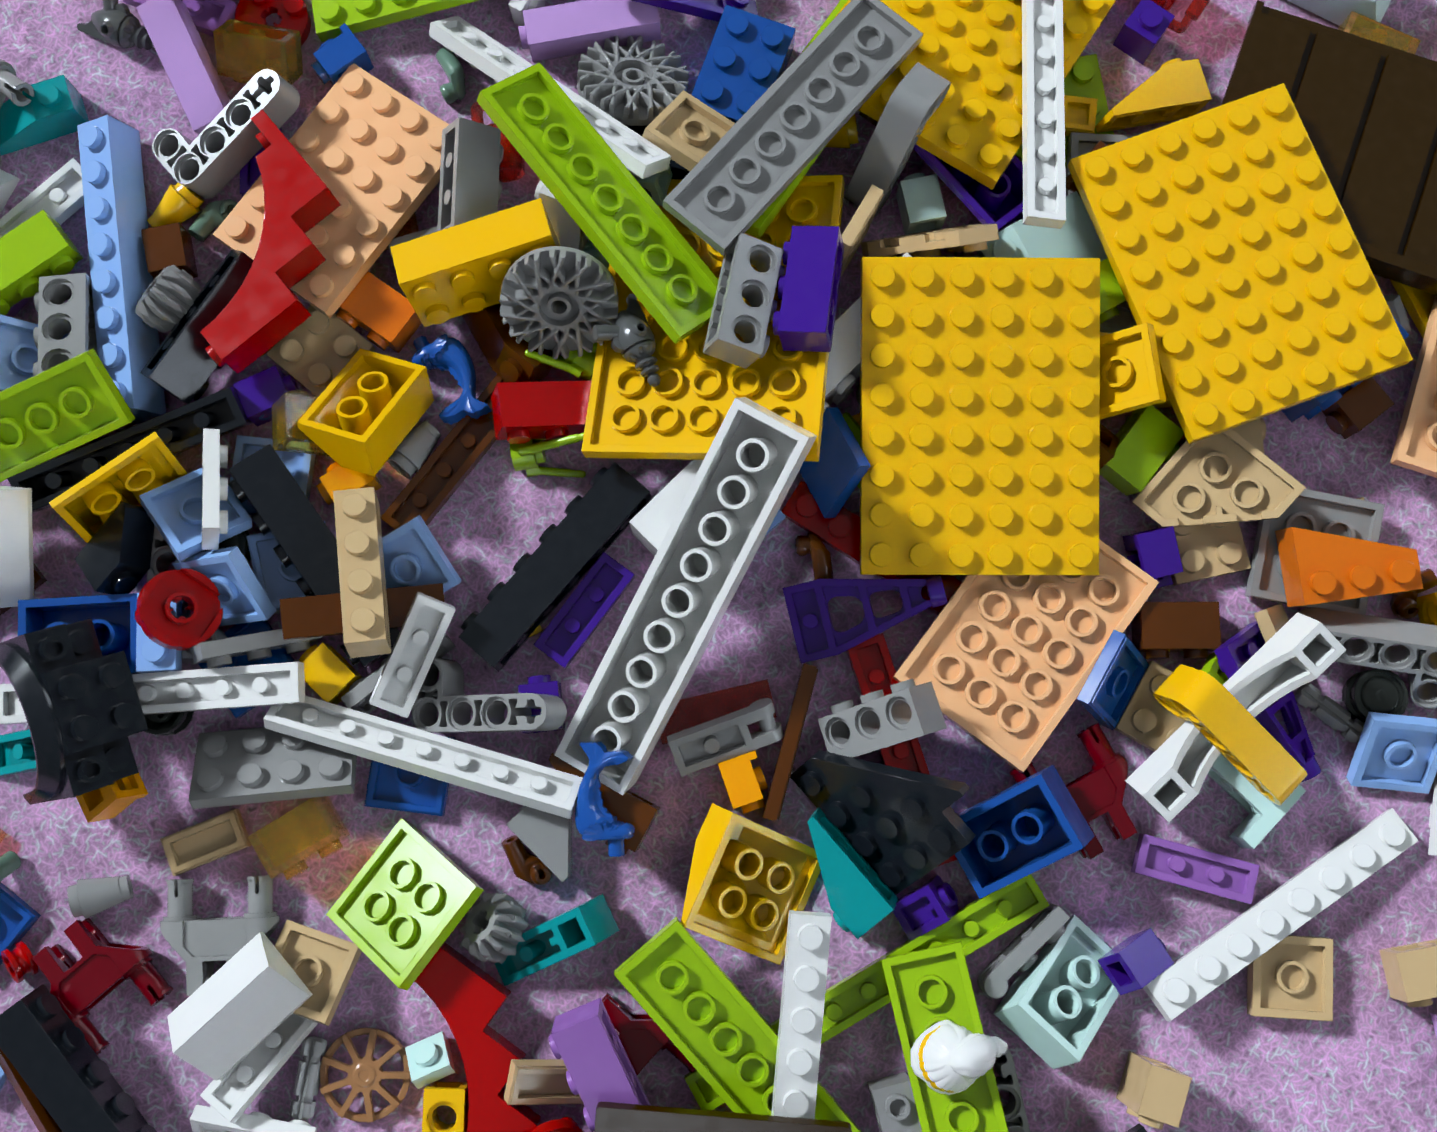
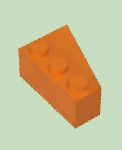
[1275,527,1423,607]

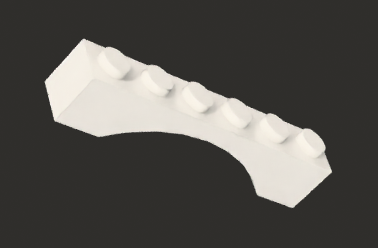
[1125,612,1346,822]

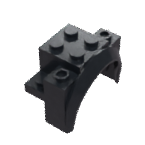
[0,618,148,805]

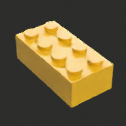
[390,198,560,327]

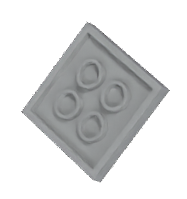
[1245,489,1385,615]

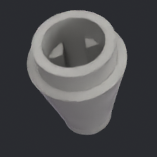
[387,421,441,478]
[67,875,134,919]

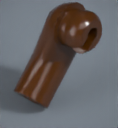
[795,533,833,580]
[1390,568,1437,620]
[501,835,552,885]

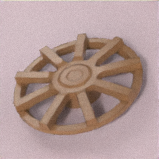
[320,1027,411,1123]

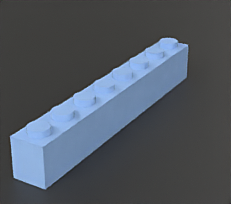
[77,115,166,424]

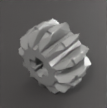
[135,265,200,333]
[459,892,529,963]

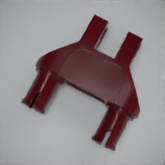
[1009,722,1138,859]
[32,918,173,1055]
[601,992,696,1075]

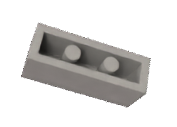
[437,117,504,231]

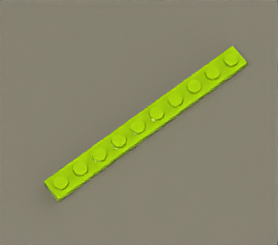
[684,874,1050,1111]

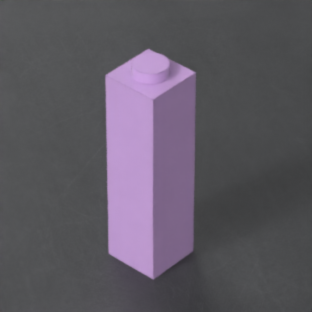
[136,0,230,134]
[518,0,661,62]

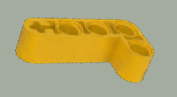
[1153,664,1308,806]

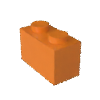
[336,271,422,353]

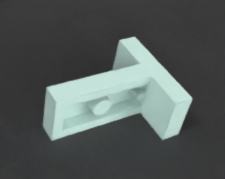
[1207,754,1306,849]

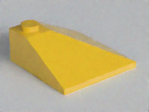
[49,432,188,543]
[681,803,821,965]

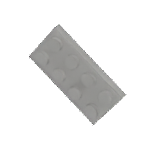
[188,727,357,809]

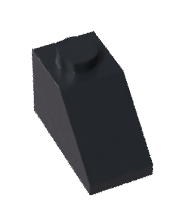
[75,502,154,594]

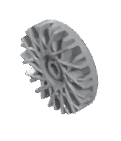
[577,35,689,126]
[499,246,619,359]

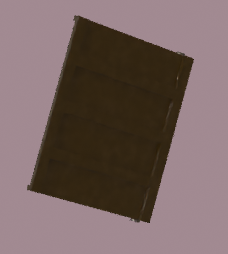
[1221,0,1437,295]

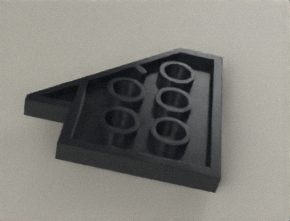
[790,750,976,895]

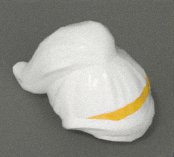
[910,1020,1008,1095]

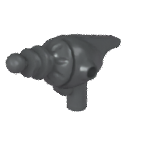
[77,0,155,50]
[592,293,661,387]

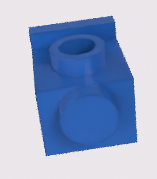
[311,23,374,85]

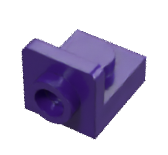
[892,875,959,941]

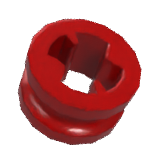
[1,941,39,983]

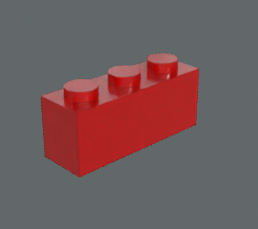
[491,380,592,444]

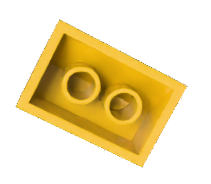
[296,348,434,477]

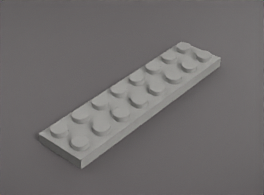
[663,0,923,256]

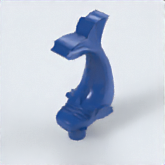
[411,334,492,425]
[575,741,635,857]

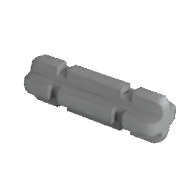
[1294,683,1364,743]
[289,1036,327,1120]

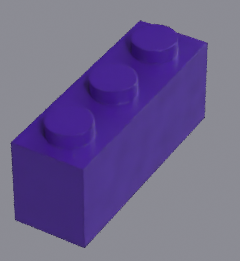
[773,226,844,352]

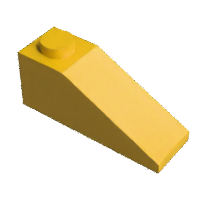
[1095,58,1212,133]

